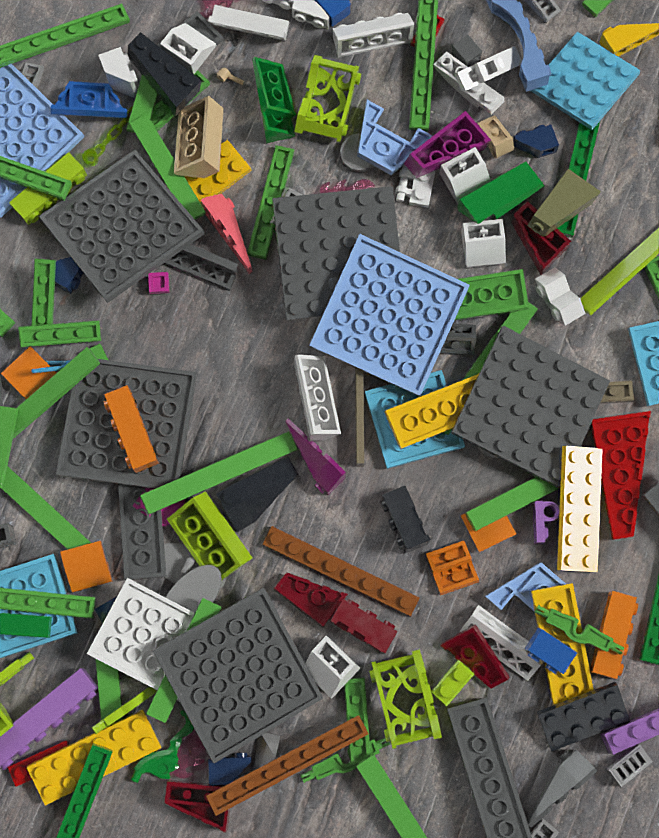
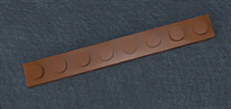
[263,526,419,617]
[206,715,369,816]

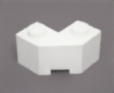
[535,267,585,326]

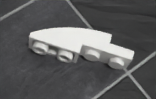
[262,0,329,29]
[454,46,522,92]
[433,51,505,115]

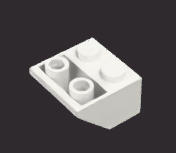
[160,23,217,74]
[99,47,139,98]
[439,147,491,204]
[461,219,506,268]
[305,636,360,699]

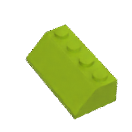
[167,491,253,581]

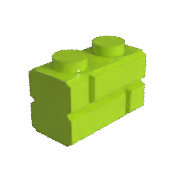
[431,660,474,706]

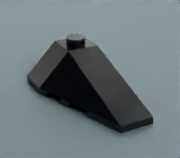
[216,457,298,532]

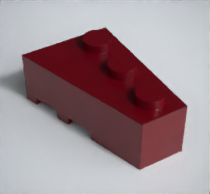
[511,201,571,275]
[331,599,398,654]
[164,780,230,833]

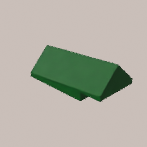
[252,57,296,144]
[457,161,544,224]

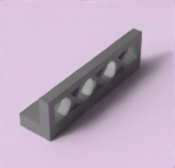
[164,244,239,291]
[440,323,476,355]

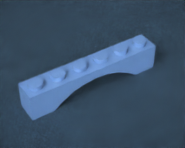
[486,0,551,92]

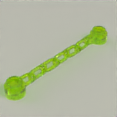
[82,94,159,166]

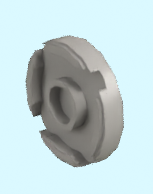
[340,133,373,172]

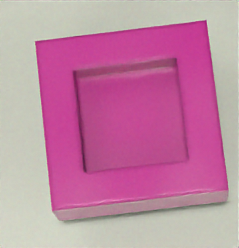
[148,272,170,294]

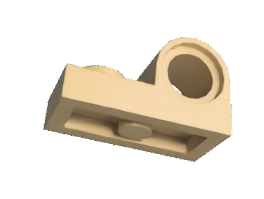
[478,115,514,159]

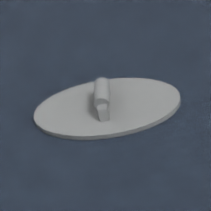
[164,543,226,589]
[166,565,222,613]

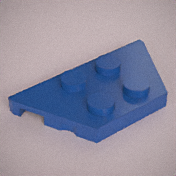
[51,81,127,118]

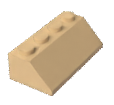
[174,96,223,178]

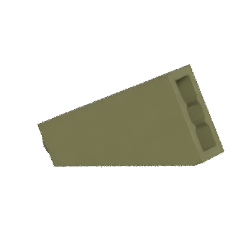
[527,169,601,237]

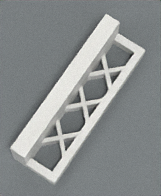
[208,5,289,41]
[460,605,543,681]

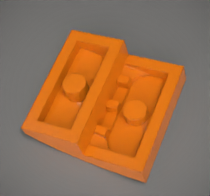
[1,346,56,399]
[461,514,516,553]
[60,541,113,593]
[426,541,479,596]

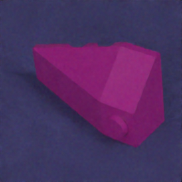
[286,418,346,495]

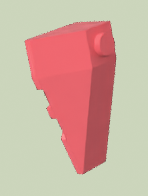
[201,194,252,274]

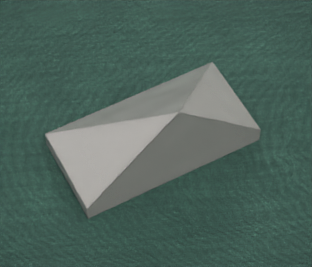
[253,733,280,771]

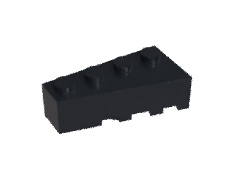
[127,32,201,117]

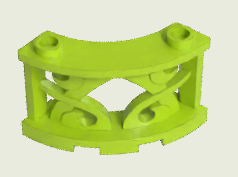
[295,55,362,142]
[369,649,442,749]

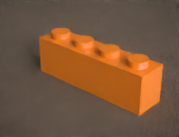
[103,385,159,473]
[590,591,638,679]

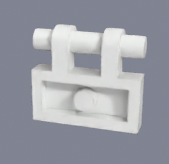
[395,165,435,208]

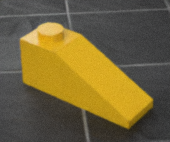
[599,23,659,57]

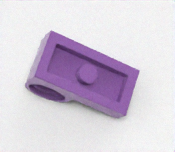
[533,501,560,544]

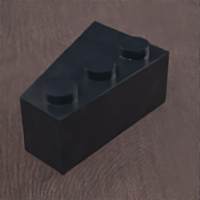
[380,486,430,554]

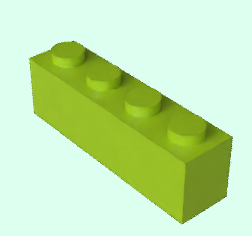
[9,152,87,225]

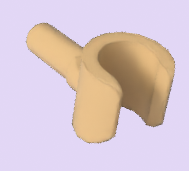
[217,68,244,85]

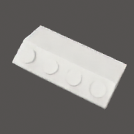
[333,13,414,58]
[294,355,341,440]

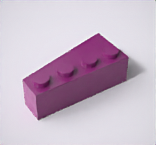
[404,111,491,178]

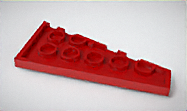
[591,411,651,540]

